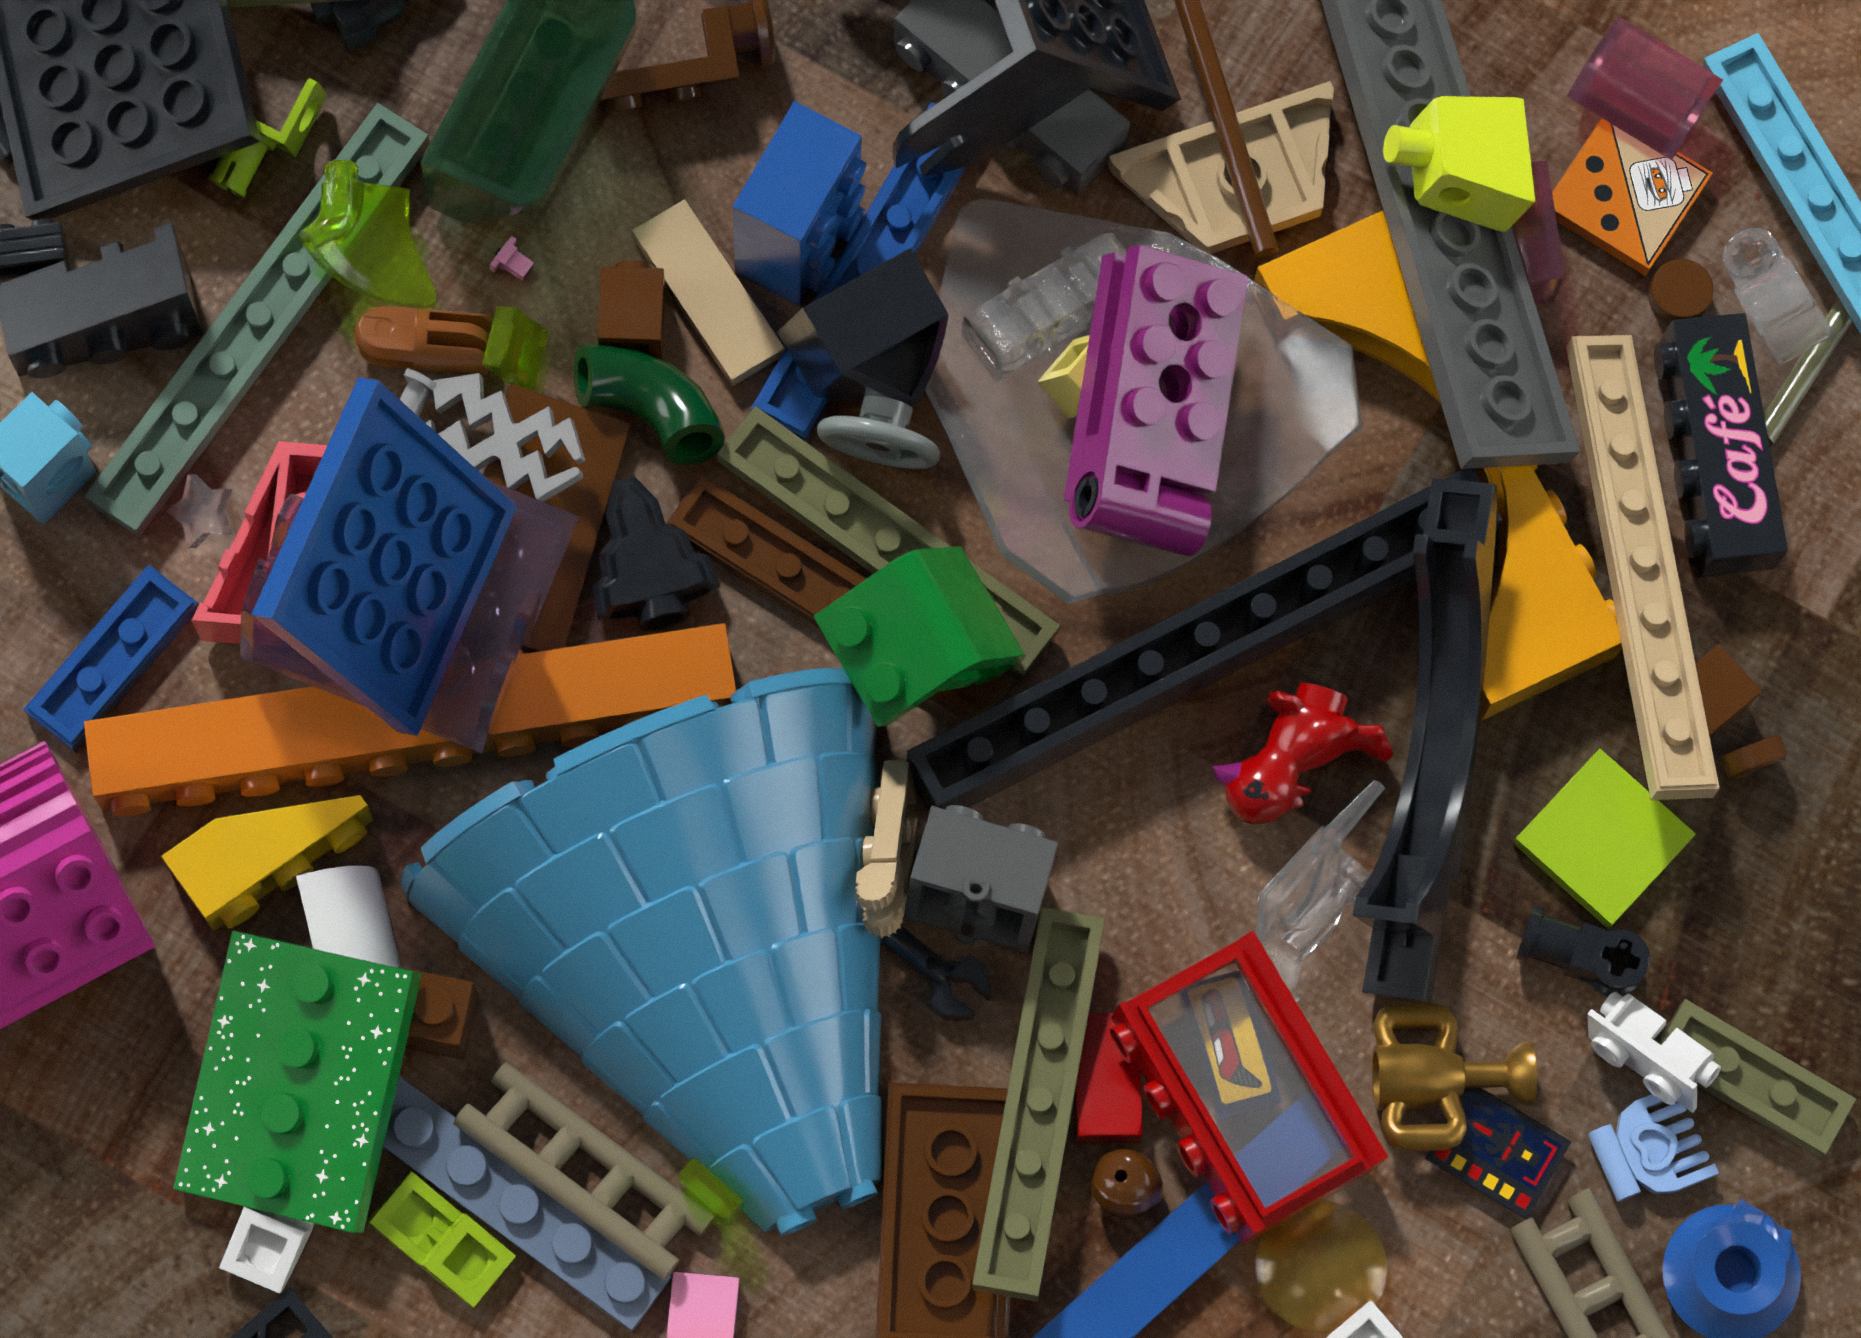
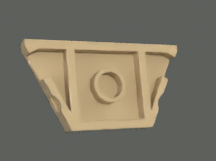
[1108,81,1334,256]

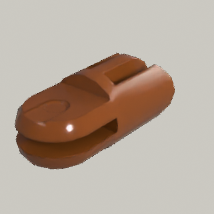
[354,305,494,376]

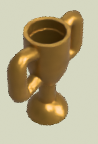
[1372,1002,1537,1151]

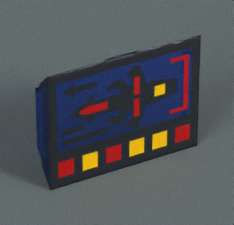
[1425,1088,1572,1220]

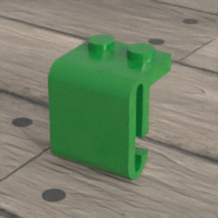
[813,546,1026,727]

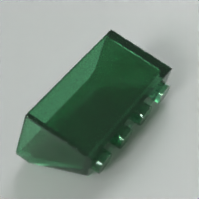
[420,0,637,223]

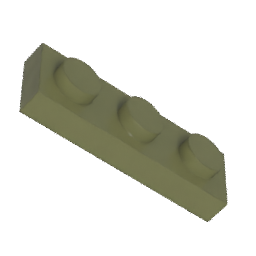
[1659,999,1856,1158]

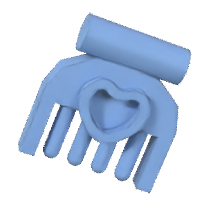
[1587,1094,1719,1202]

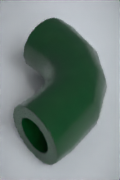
[574,344,725,465]

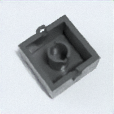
[904,805,1058,954]

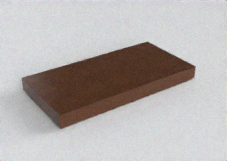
[463,384,631,653]
[876,1082,1010,1338]

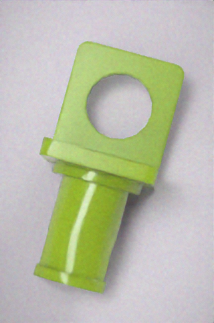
[208,78,327,198]

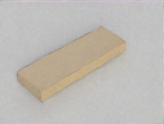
[632,199,785,387]

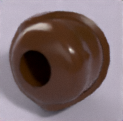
[1091,1149,1163,1219]

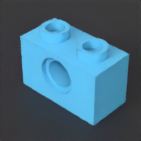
[0,392,97,525]

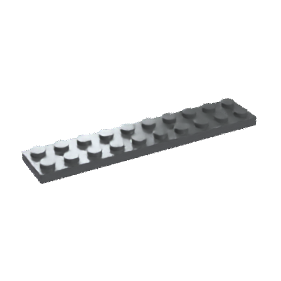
[1321,0,1581,469]

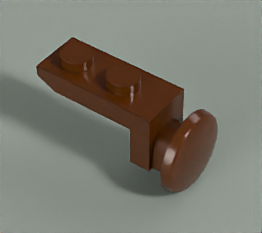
[589,0,775,113]

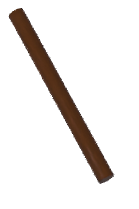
[1174,0,1279,258]

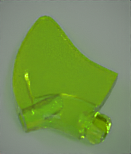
[299,160,436,307]

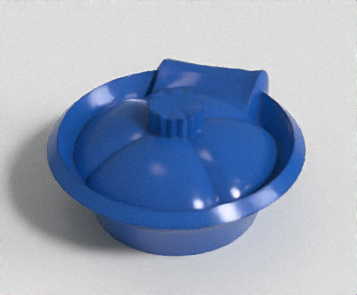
[1663,1198,1801,1338]

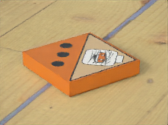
[1541,109,1713,276]

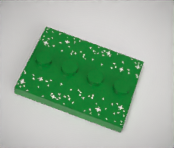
[173,931,422,1233]

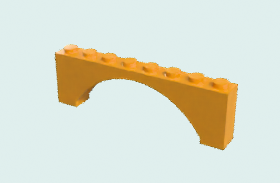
[1252,210,1622,720]

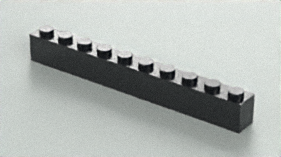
[906,468,1502,813]

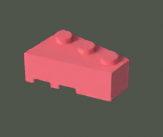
[192,441,327,649]

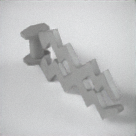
[400,368,585,504]

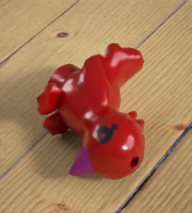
[1212,683,1393,824]

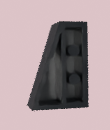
[0,222,203,378]

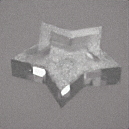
[166,474,233,548]

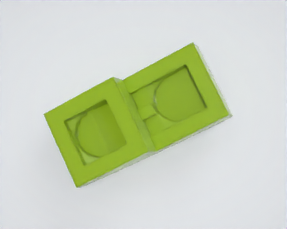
[366,1171,516,1308]

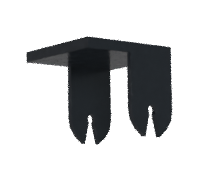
[892,0,1181,177]

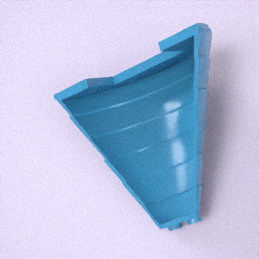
[400,668,883,1236]

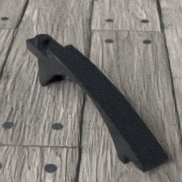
[1352,478,1498,1005]

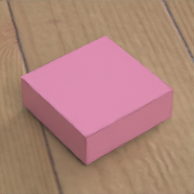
[666,1272,739,1338]

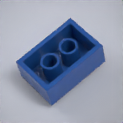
[732,101,867,307]

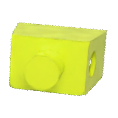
[1383,96,1536,232]

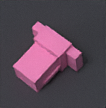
[489,236,534,281]

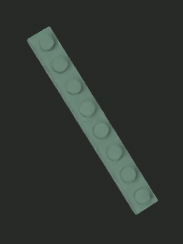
[84,103,430,538]

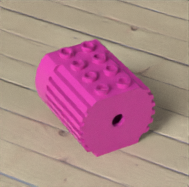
[0,740,156,1029]

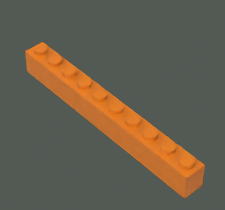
[84,623,736,817]

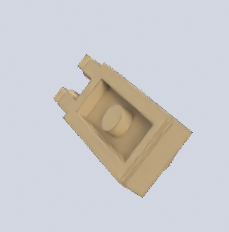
[855,760,920,938]

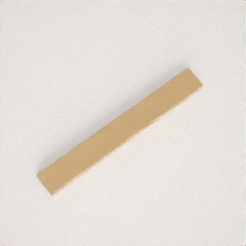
[1566,335,1719,800]

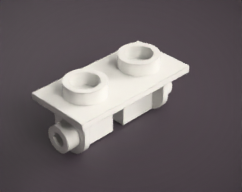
[1588,992,1721,1113]

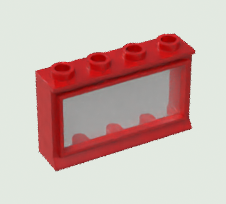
[1110,930,1389,1244]

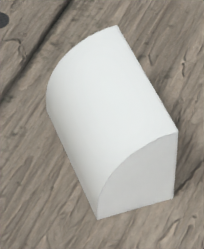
[296,866,402,968]

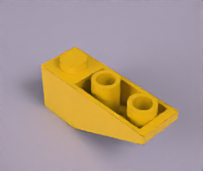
[161,795,373,932]

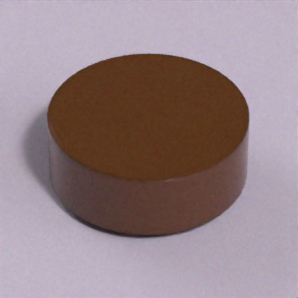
[1648,259,1714,323]
[1720,734,1788,780]

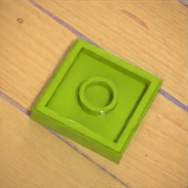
[1513,749,1696,929]

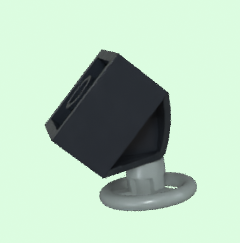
[778,248,949,469]

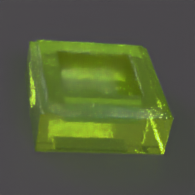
[482,306,549,389]
[678,1157,744,1227]

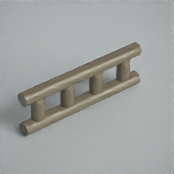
[453,1062,716,1281]
[1510,1188,1671,1338]

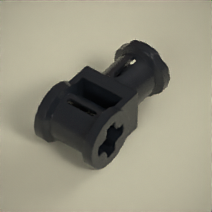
[1515,905,1650,997]

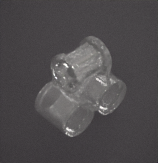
[1723,228,1835,366]

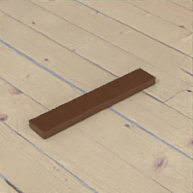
[666,474,1018,721]

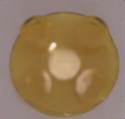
[1256,1201,1387,1333]

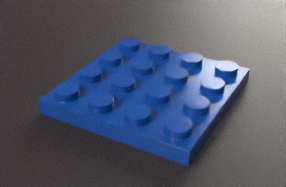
[251,377,517,736]

